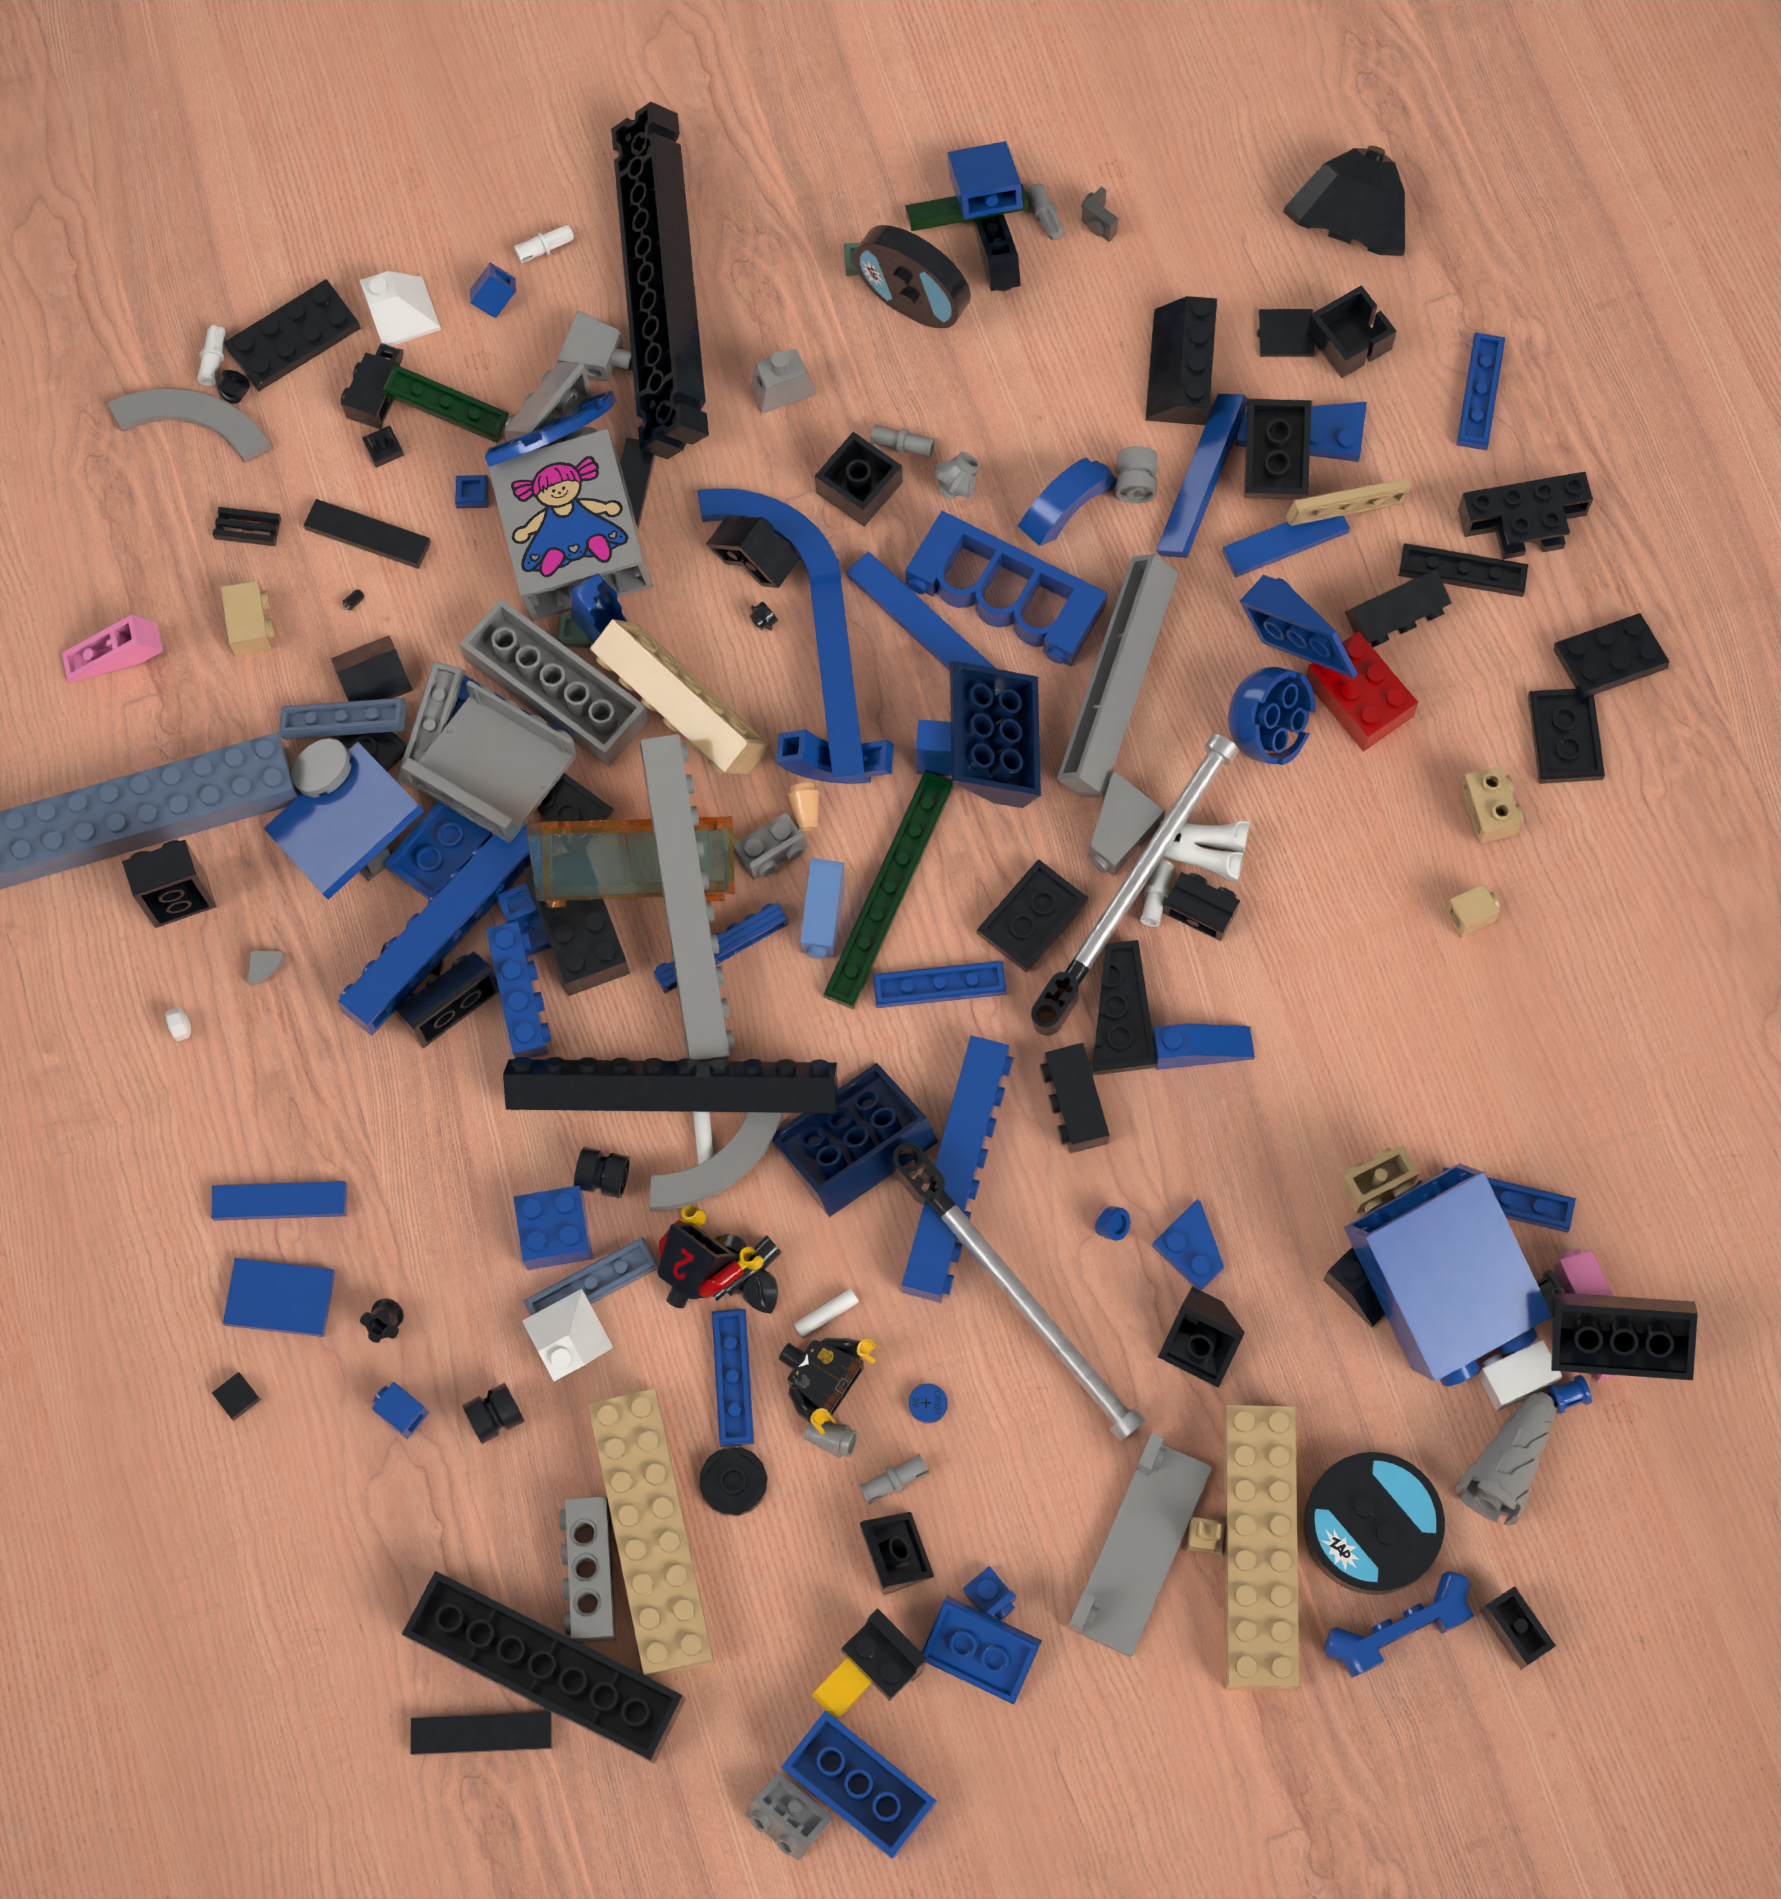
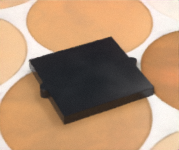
[1257,309,1314,357]

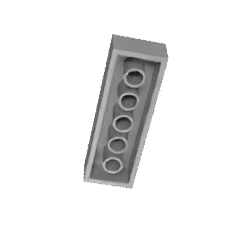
[459,598,649,767]

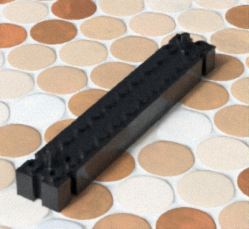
[611,101,709,459]

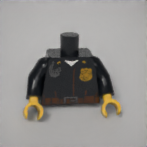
[778,1338,881,1435]

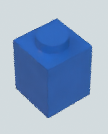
[371,1382,429,1439]

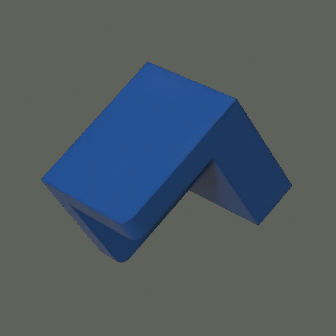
[470,262,516,318]

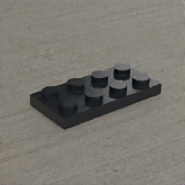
[224,279,361,392]

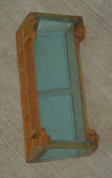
[526,816,735,908]

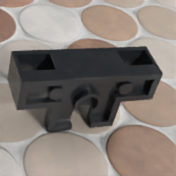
[1458,471,1593,560]

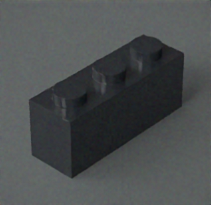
[1345,569,1452,648]
[1040,1043,1110,1154]

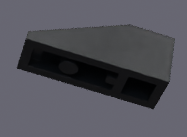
[973,214,1021,291]

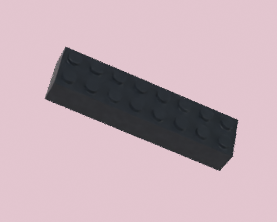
[402,1571,686,1764]

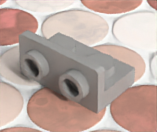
[732,812,808,880]
[746,1772,833,1860]

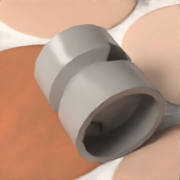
[1116,446,1157,504]

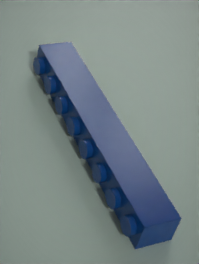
[338,824,545,1036]
[902,1036,1014,1303]

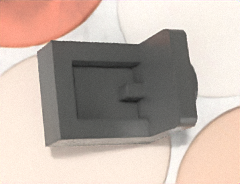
[1081,186,1118,242]

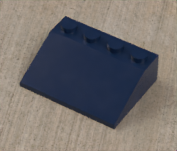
[950,661,1041,808]
[772,1063,938,1217]

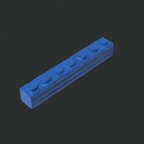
[653,903,788,994]

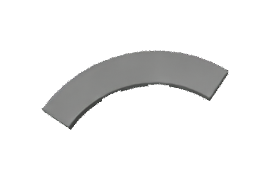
[107,388,272,463]
[650,1112,783,1211]

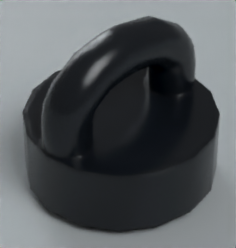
[218,370,250,404]

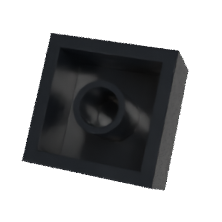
[814,432,903,527]

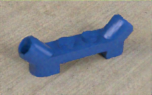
[1324,1571,1475,1678]

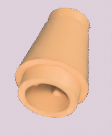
[787,782,819,832]

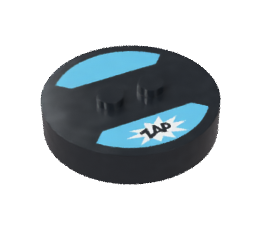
[853,225,971,328]
[1303,1452,1445,1595]

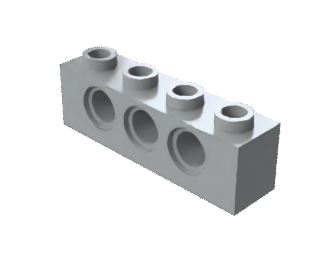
[559,1496,616,1643]

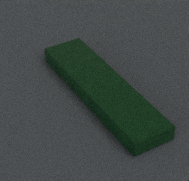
[905,184,1029,231]
[382,364,509,443]

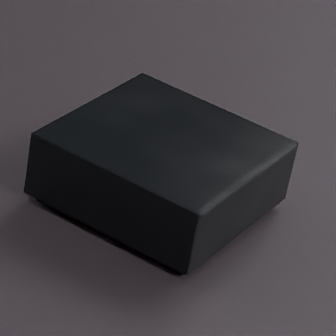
[212,1372,261,1421]

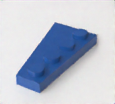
[1236,402,1367,462]

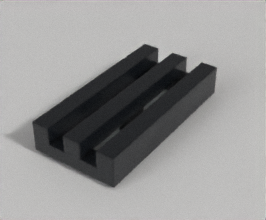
[212,507,281,546]

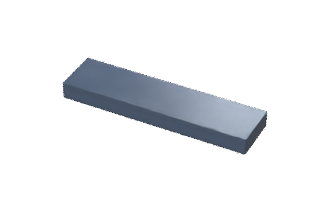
[279,698,407,740]
[524,1237,659,1316]

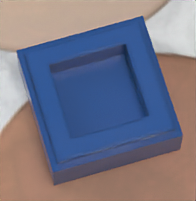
[455,475,488,508]

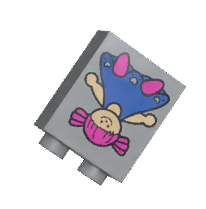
[487,427,653,621]

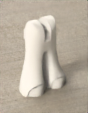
[1159,821,1250,882]

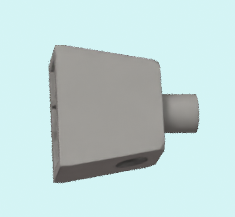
[557,311,632,382]
[751,349,816,414]

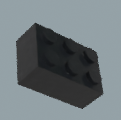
[1244,399,1312,500]
[122,840,217,928]

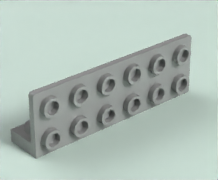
[1068,1433,1212,1657]

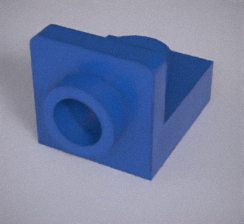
[963,1566,1016,1621]

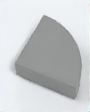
[248,951,285,985]

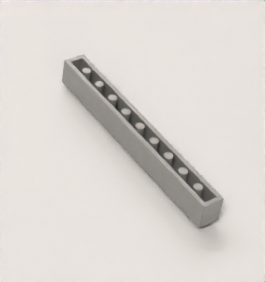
[640,734,735,1061]

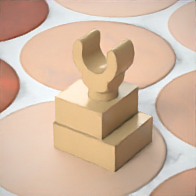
[1186,1517,1225,1556]

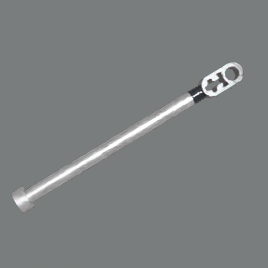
[1031,733,1239,1036]
[890,1142,1146,1442]

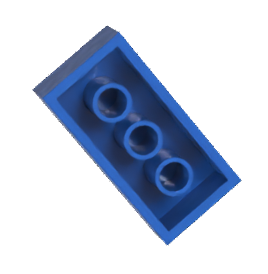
[781,1710,937,1861]

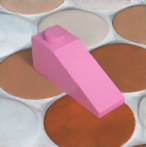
[61,614,163,683]

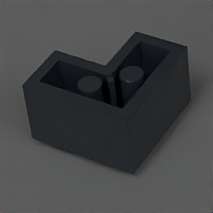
[706,515,800,588]

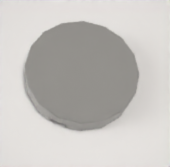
[291,738,352,798]

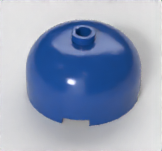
[1228,667,1315,765]

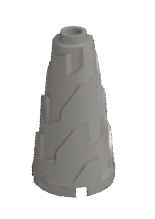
[1455,1392,1557,1525]

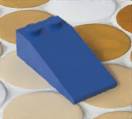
[1240,574,1358,678]

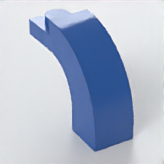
[1018,457,1117,546]
[776,729,894,784]

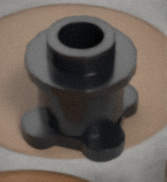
[360,1298,404,1343]

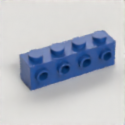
[486,921,552,1058]

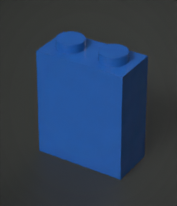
[948,141,1023,219]

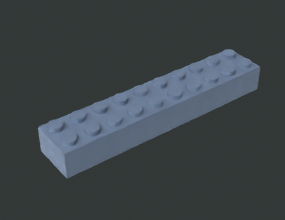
[0,732,298,889]

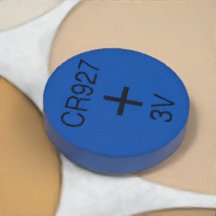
[908,1383,948,1423]

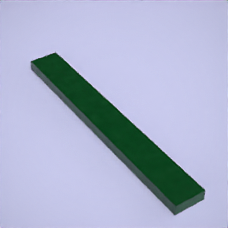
[823,770,954,1010]

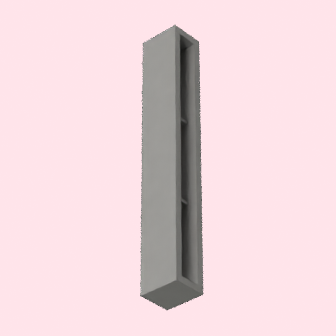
[1057,553,1179,797]

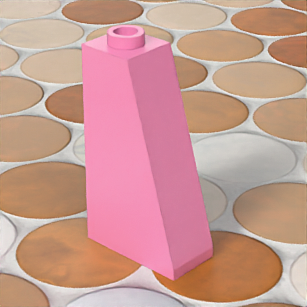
[1554,1249,1617,1382]

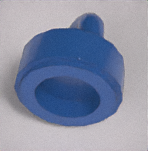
[1095,1206,1131,1241]

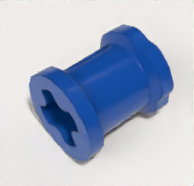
[1548,1374,1592,1414]

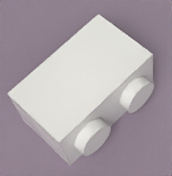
[1477,1340,1562,1412]

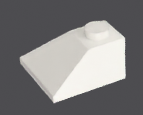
[360,271,441,346]
[522,1289,613,1382]

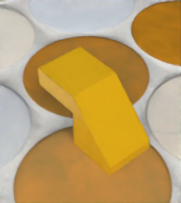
[812,1658,872,1719]

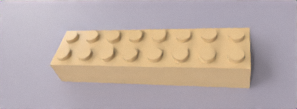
[588,1388,715,1679]
[1223,1405,1299,1691]

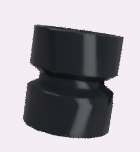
[574,1147,630,1198]
[462,1382,525,1444]

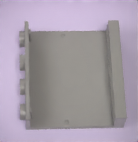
[401,680,577,843]

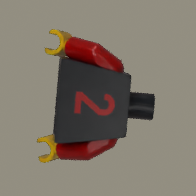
[657,1205,764,1309]

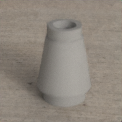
[804,1422,857,1458]

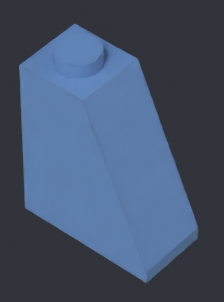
[800,858,845,959]

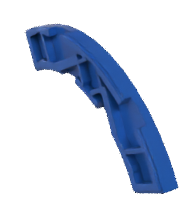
[485,390,616,467]
[697,489,841,583]

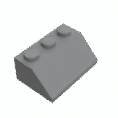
[504,362,591,449]

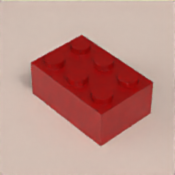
[1306,631,1418,752]

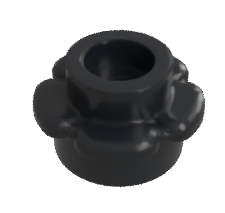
[749,602,778,630]

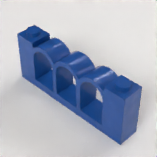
[905,511,1108,666]

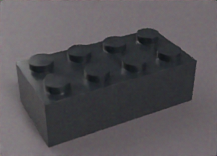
[523,847,630,996]

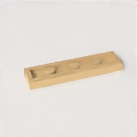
[1286,478,1411,526]

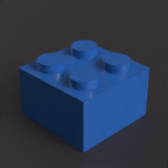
[513,1185,593,1270]

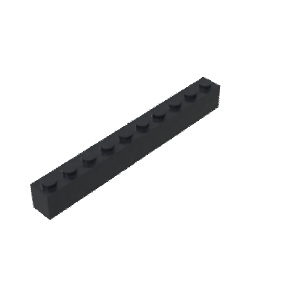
[503,1057,838,1113]

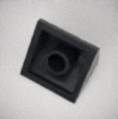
[331,635,412,702]
[860,1512,934,1595]

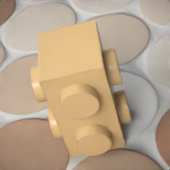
[1460,765,1523,844]
[1339,1145,1419,1214]

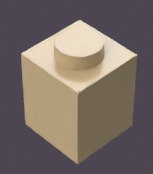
[1445,884,1500,938]

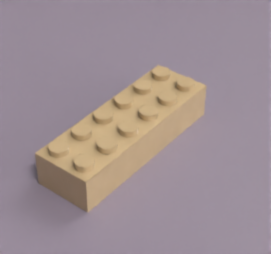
[590,619,771,775]

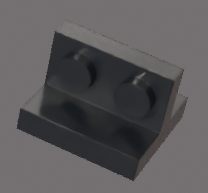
[841,1608,927,1701]

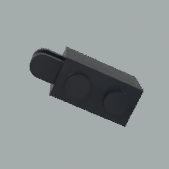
[341,343,404,429]

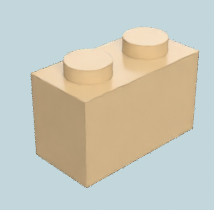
[221,580,276,657]

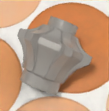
[934,452,980,499]

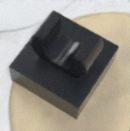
[362,426,404,468]

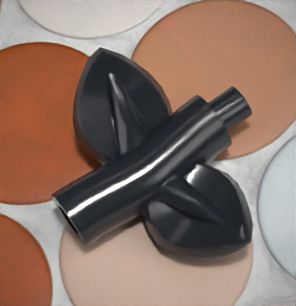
[713,1234,782,1314]

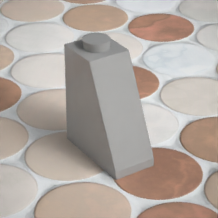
[1089,771,1165,877]

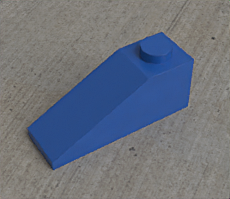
[1153,1024,1255,1070]

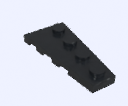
[1092,940,1157,1075]

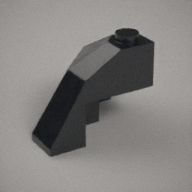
[1283,146,1405,256]

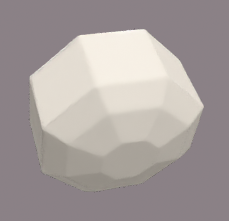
[165,1007,191,1042]

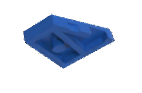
[1152,1199,1224,1291]

